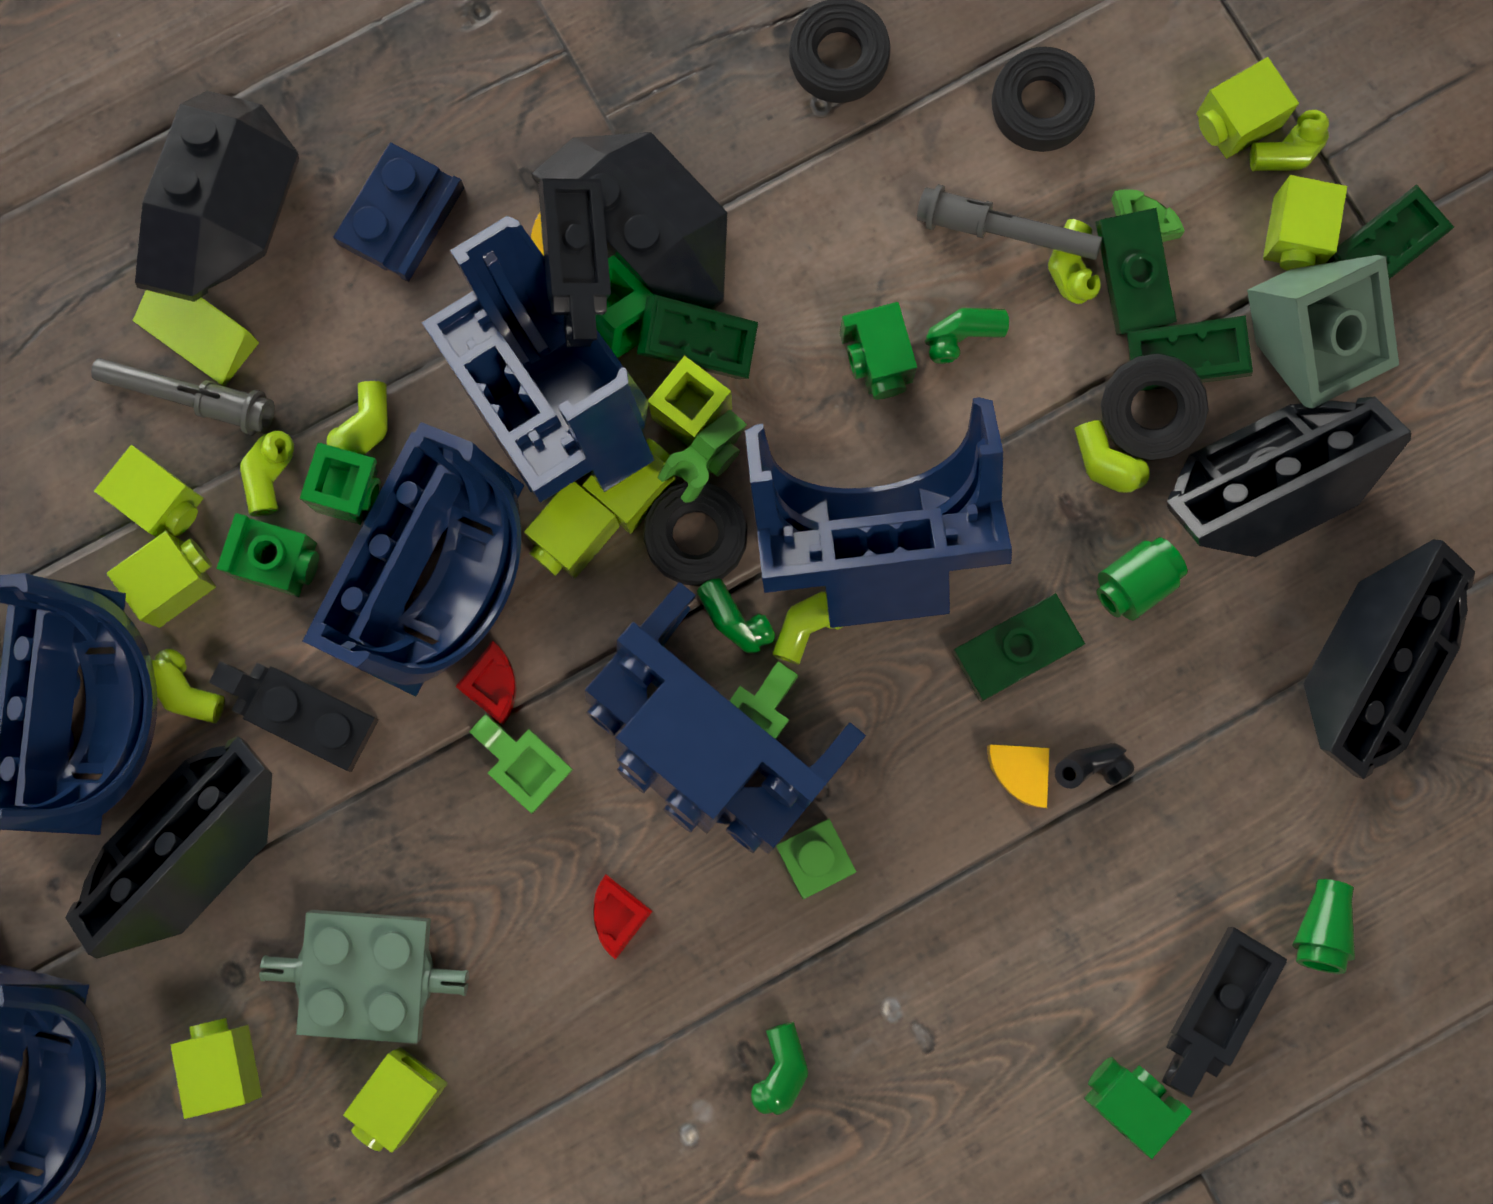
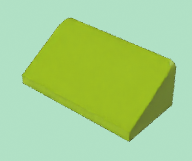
[133,290,259,386]

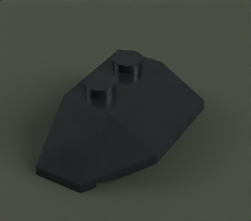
[135,91,299,302]
[531,132,728,310]
[1167,396,1411,557]
[1303,539,1475,779]
[65,736,272,959]

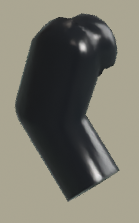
[1054,743,1134,789]

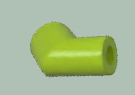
[1250,110,1329,171]
[1048,219,1101,304]
[326,381,388,455]
[772,591,842,665]
[152,649,225,724]

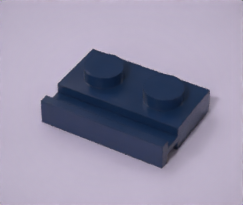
[333,142,465,282]

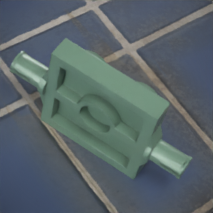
[259,910,469,1044]

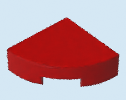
[455,641,517,725]
[593,874,653,960]

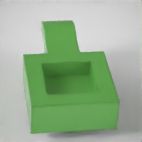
[657,410,747,503]
[730,661,798,740]
[469,714,574,814]

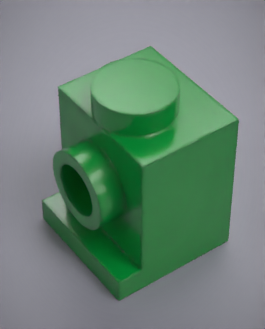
[595,255,653,358]
[839,301,917,400]
[299,442,381,525]
[216,513,319,597]
[1084,1057,1192,1159]

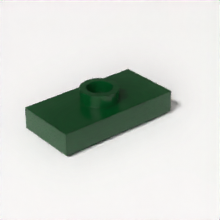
[1327,184,1454,280]
[1095,208,1177,335]
[637,295,758,380]
[1127,315,1253,391]
[952,593,1085,702]

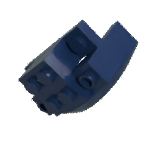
[421,216,654,503]
[745,397,1012,628]
[585,582,866,855]

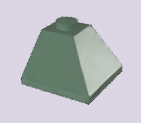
[1247,255,1399,409]

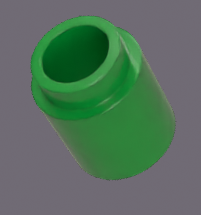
[1096,537,1188,621]

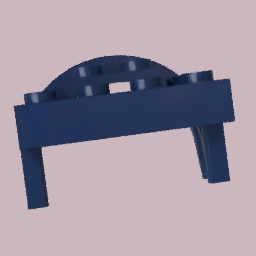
[302,422,524,697]
[0,573,158,835]
[0,964,106,1204]

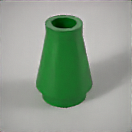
[1292,879,1355,974]

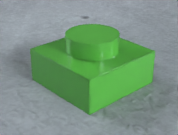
[776,819,856,899]

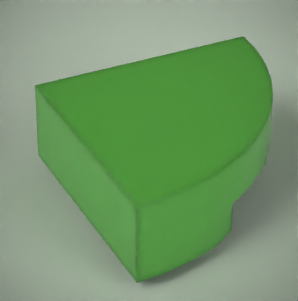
[1111,189,1185,242]

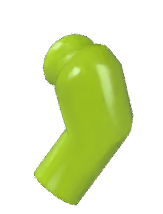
[1074,420,1150,493]
[240,431,294,516]

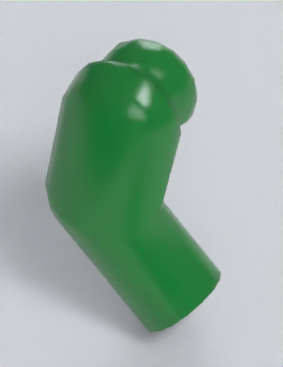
[925,307,1009,364]
[697,578,776,653]
[751,1022,808,1115]

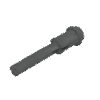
[917,184,1102,260]
[91,358,275,436]

